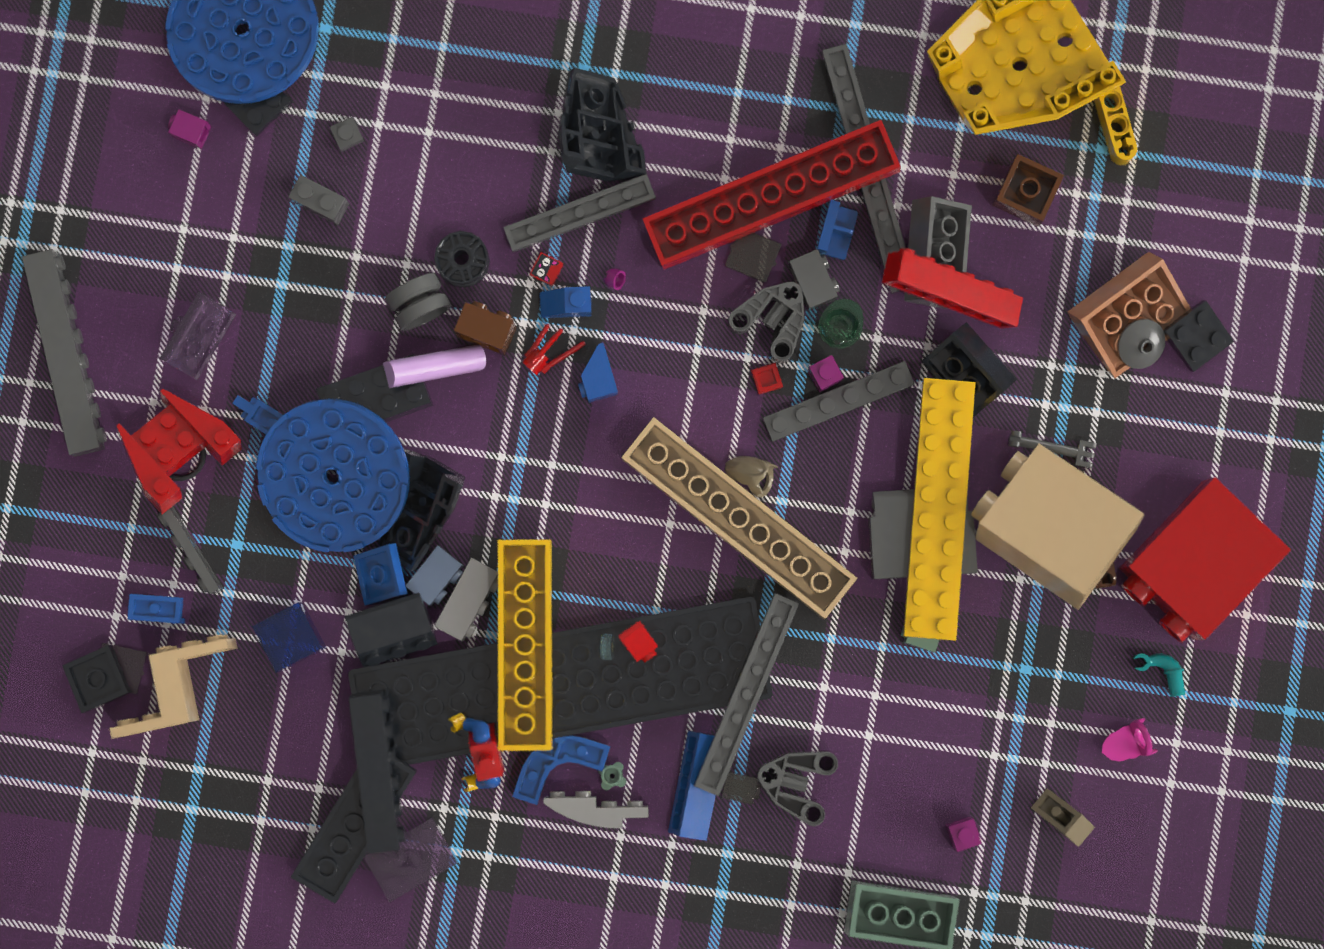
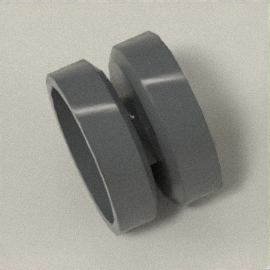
[385,273,452,331]

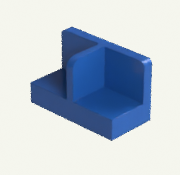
[816,200,858,260]
[127,594,185,624]

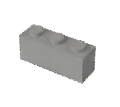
[435,558,498,641]

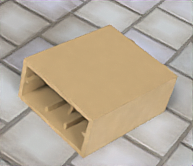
[971,444,1144,610]

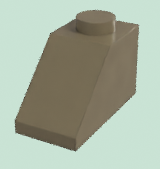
[1031,788,1095,847]

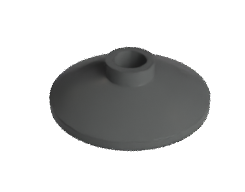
[1118,319,1165,369]

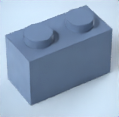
[406,546,464,606]

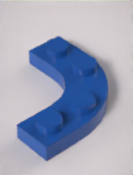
[512,736,611,805]

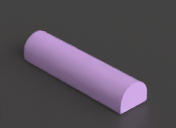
[383,344,486,388]

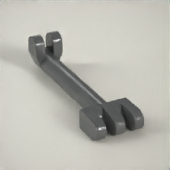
[1008,431,1097,469]

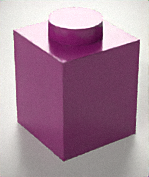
[168,109,211,149]
[807,355,844,393]
[945,817,982,852]

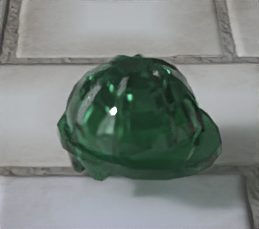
[818,298,864,349]

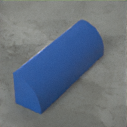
[668,730,716,841]

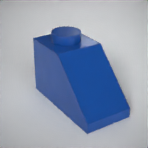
[540,286,592,318]
[578,343,618,403]

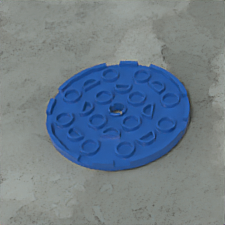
[166,0,319,104]
[256,399,410,552]

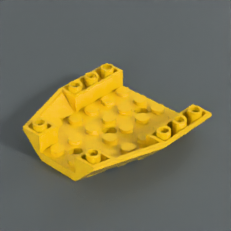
[927,0,1126,135]

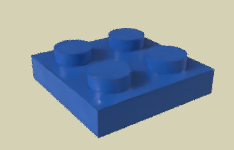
[353,543,407,606]

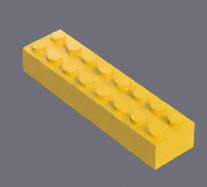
[498,540,553,751]

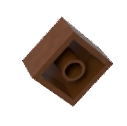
[992,154,1064,227]
[454,301,517,356]

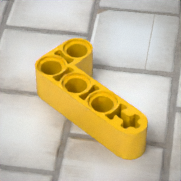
[1094,86,1137,165]

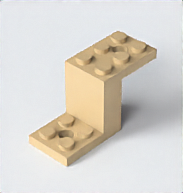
[110,635,238,739]

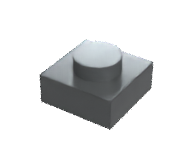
[330,116,364,152]

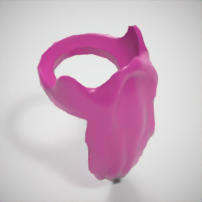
[1102,718,1157,762]

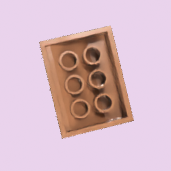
[1067,252,1191,378]

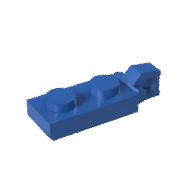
[232,395,283,434]

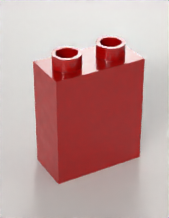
[1119,477,1291,643]

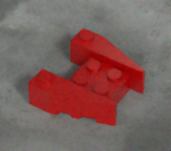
[116,389,242,515]

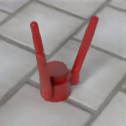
[522,324,586,375]

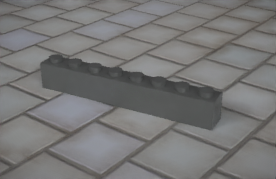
[22,249,107,457]

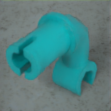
[1133,653,1186,697]

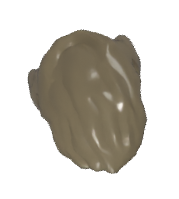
[725,456,778,498]

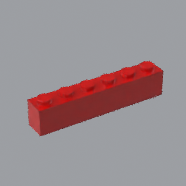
[882,248,1023,329]

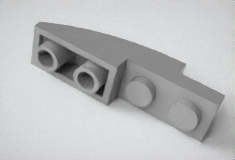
[544,791,648,828]

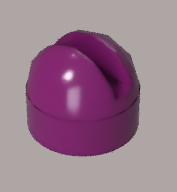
[604,268,626,290]

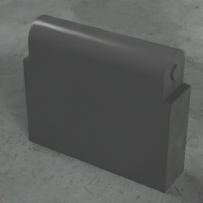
[868,489,978,580]

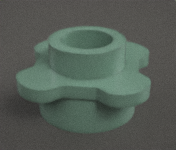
[598,762,626,790]

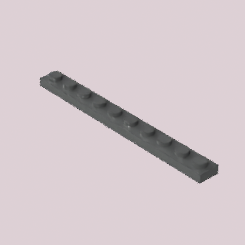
[822,44,905,294]

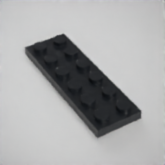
[291,758,417,904]

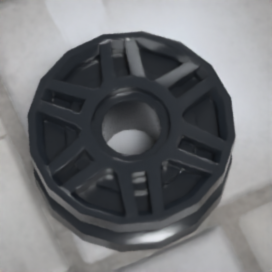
[434,231,490,288]

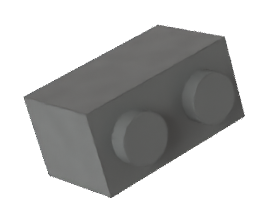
[288,175,349,226]
[788,249,840,311]

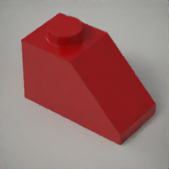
[618,621,658,663]

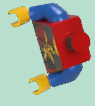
[448,713,504,792]

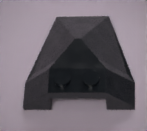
[558,67,647,182]
[380,448,465,571]

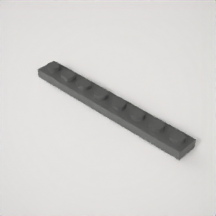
[694,593,799,796]

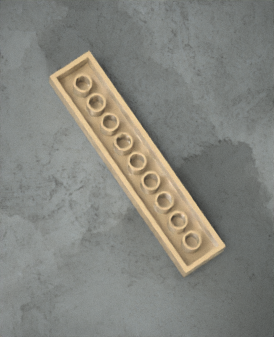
[621,417,857,619]

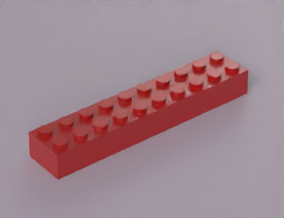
[643,120,901,270]

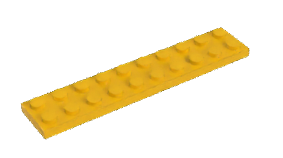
[903,378,975,641]

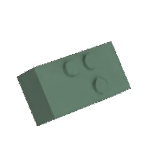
[844,880,959,949]

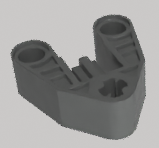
[728,282,804,364]
[757,751,838,826]

